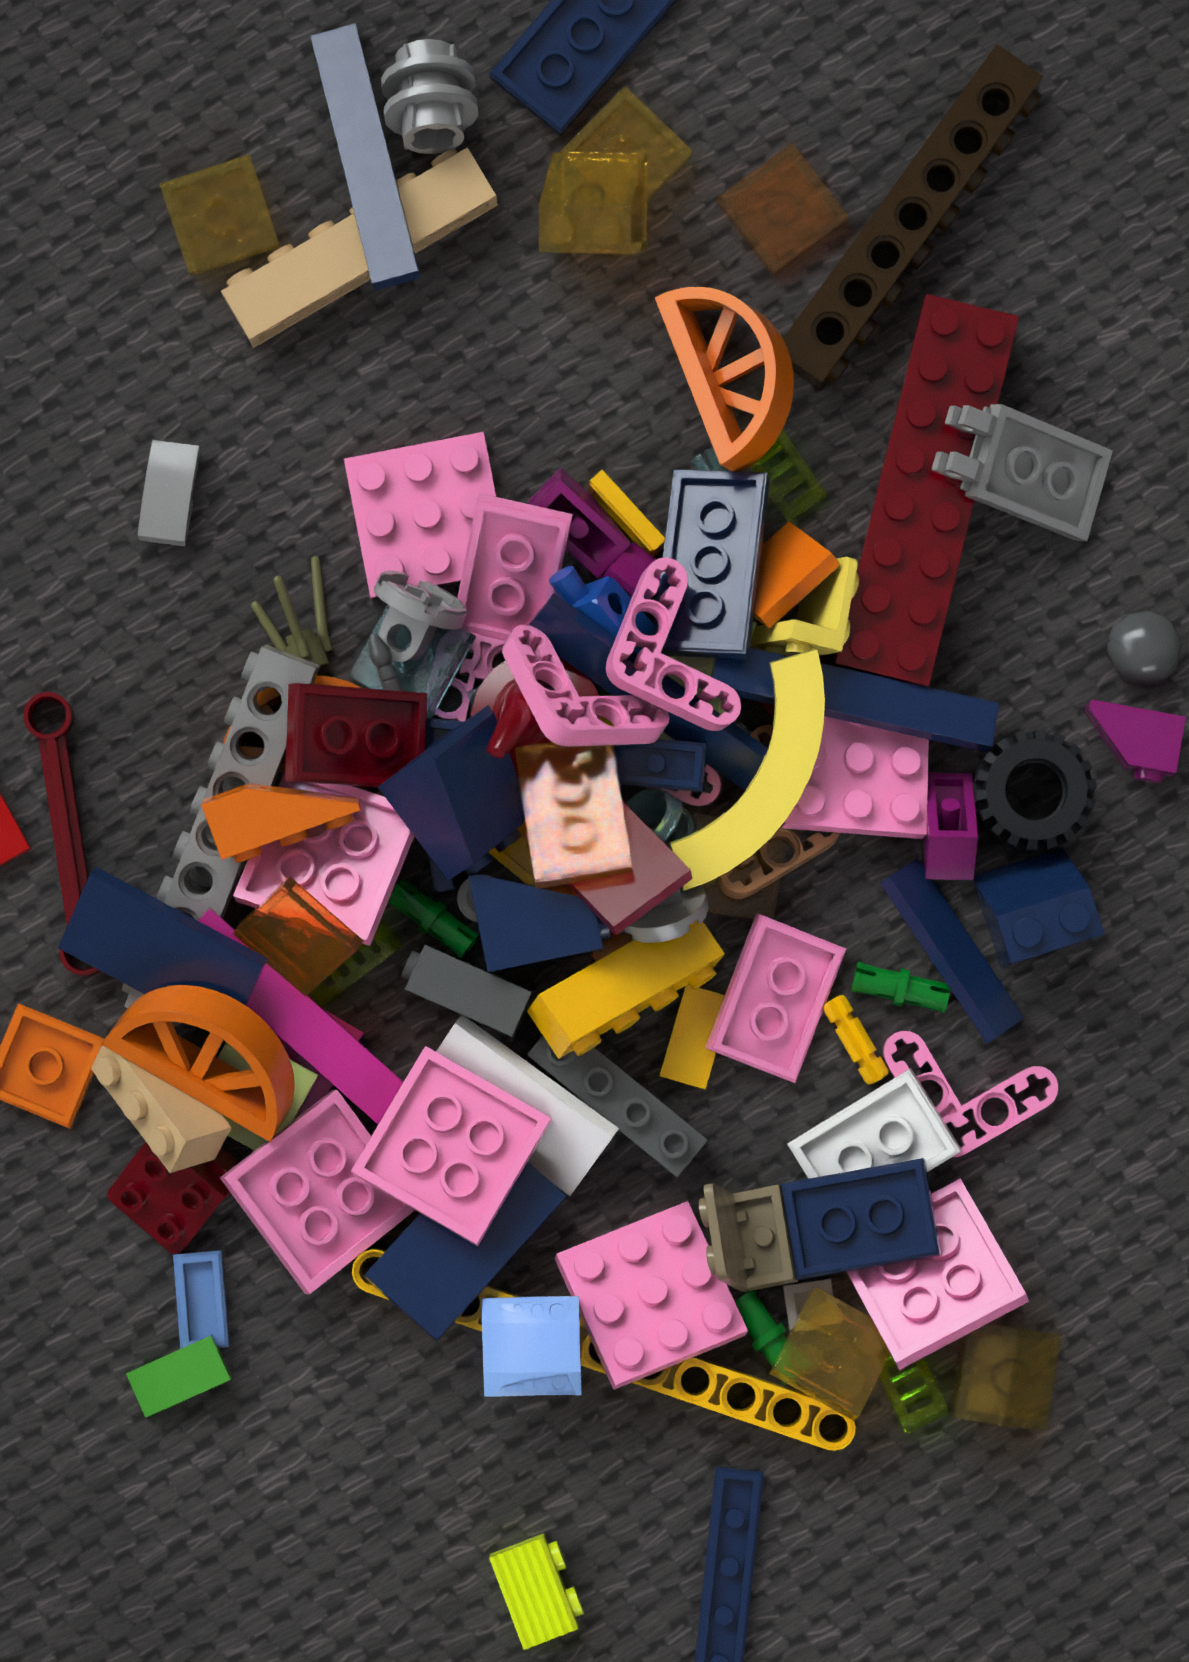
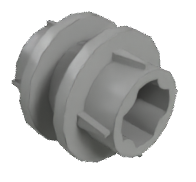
[381,39,479,154]

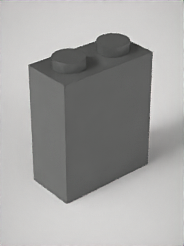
[401,945,534,1038]

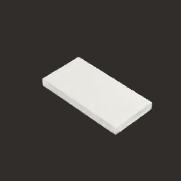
[436,1015,619,1196]

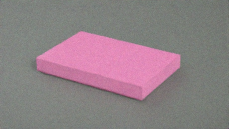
[456,493,573,641]
[705,914,846,1083]

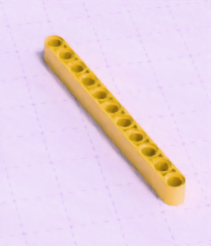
[352,1248,856,1451]

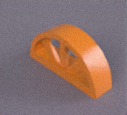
[655,287,794,472]
[102,985,295,1142]

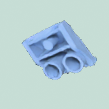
[482,1296,582,1397]

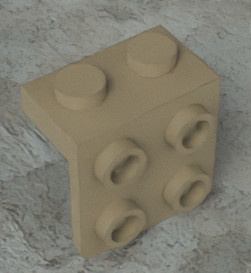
[699,1183,798,1292]

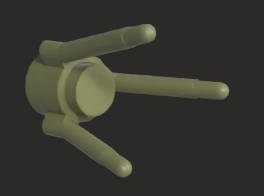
[251,556,333,667]

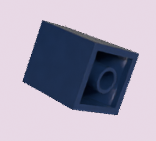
[378,705,532,880]
[972,848,1105,968]
[468,874,611,974]

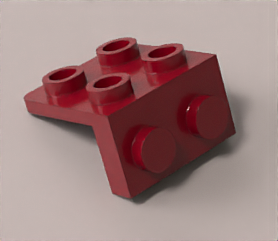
[107,1142,238,1254]

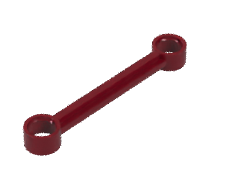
[23,692,101,976]

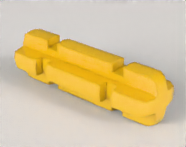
[823,995,889,1085]

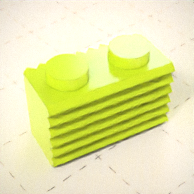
[489,1533,584,1650]

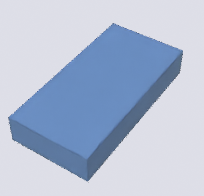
[173,1250,230,1349]

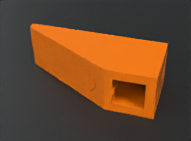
[201,783,361,863]

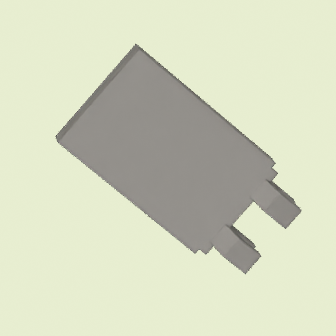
[931,404,1113,541]

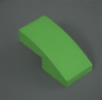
[126,1334,232,1418]

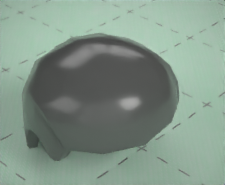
[1107,610,1181,688]

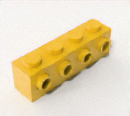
[527,920,725,1059]

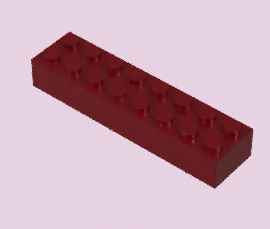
[833,294,1019,687]

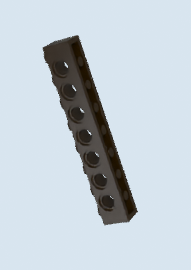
[783,44,1043,390]

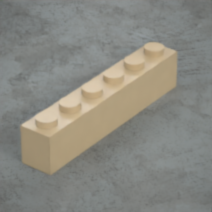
[221,147,498,348]

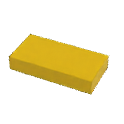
[588,470,665,557]
[659,985,725,1090]

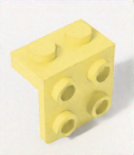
[750,557,859,656]

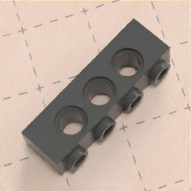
[527,1036,708,1178]

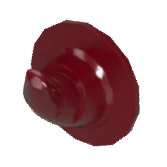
[470,656,601,782]

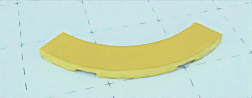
[670,649,825,891]

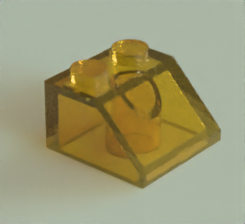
[539,152,647,255]
[950,1322,1061,1430]

